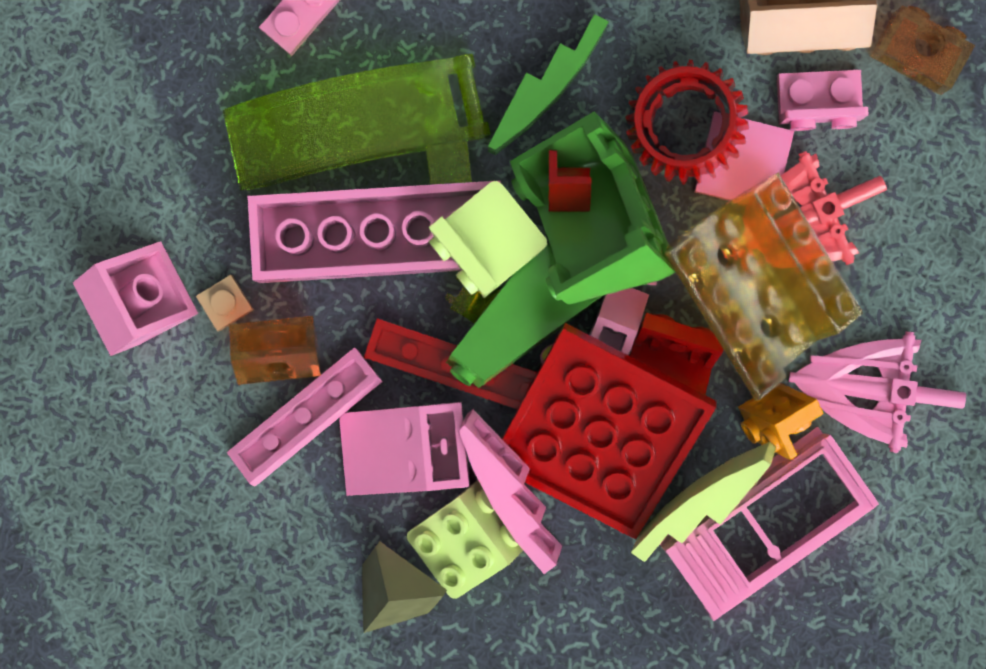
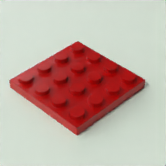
[501,323,717,539]

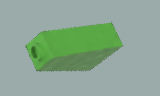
[446,244,602,388]

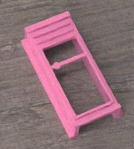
[660,427,879,621]

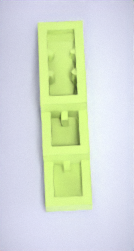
[631,442,776,562]

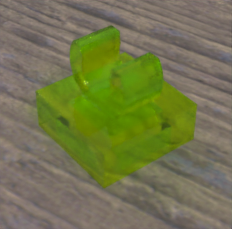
[426,141,472,185]
[445,278,500,324]

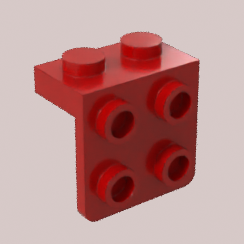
[629,313,726,395]

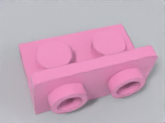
[777,70,868,131]

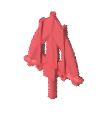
[721,151,887,268]

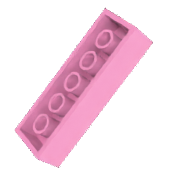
[248,180,501,283]

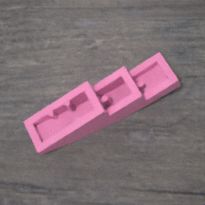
[458,409,562,574]

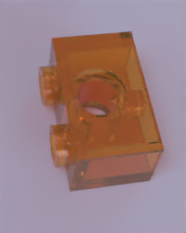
[870,5,975,95]
[229,316,321,385]

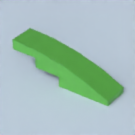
[488,14,609,155]

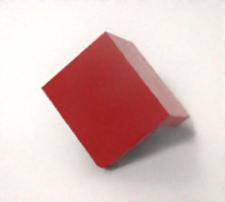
[549,150,592,212]

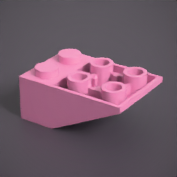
[339,402,470,496]

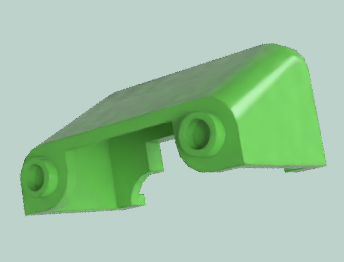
[510,111,678,304]

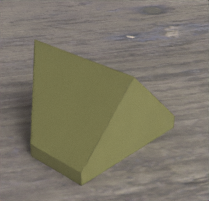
[362,541,447,633]

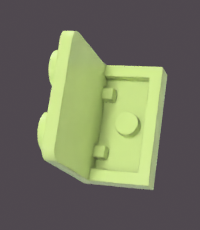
[428,181,547,298]
[407,480,523,599]

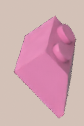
[73,241,199,356]

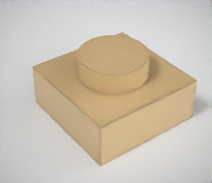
[196,275,254,331]

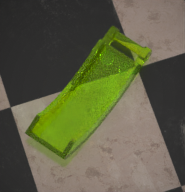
[223,54,491,191]

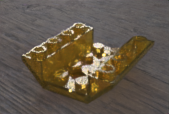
[665,172,863,401]

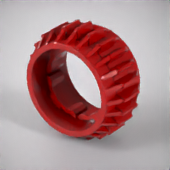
[625,60,749,185]

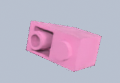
[589,288,649,355]

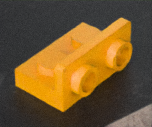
[738,382,824,460]

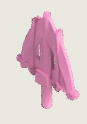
[788,331,966,453]

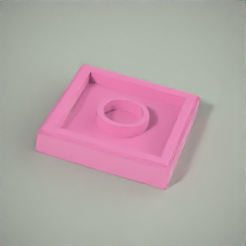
[694,112,794,206]

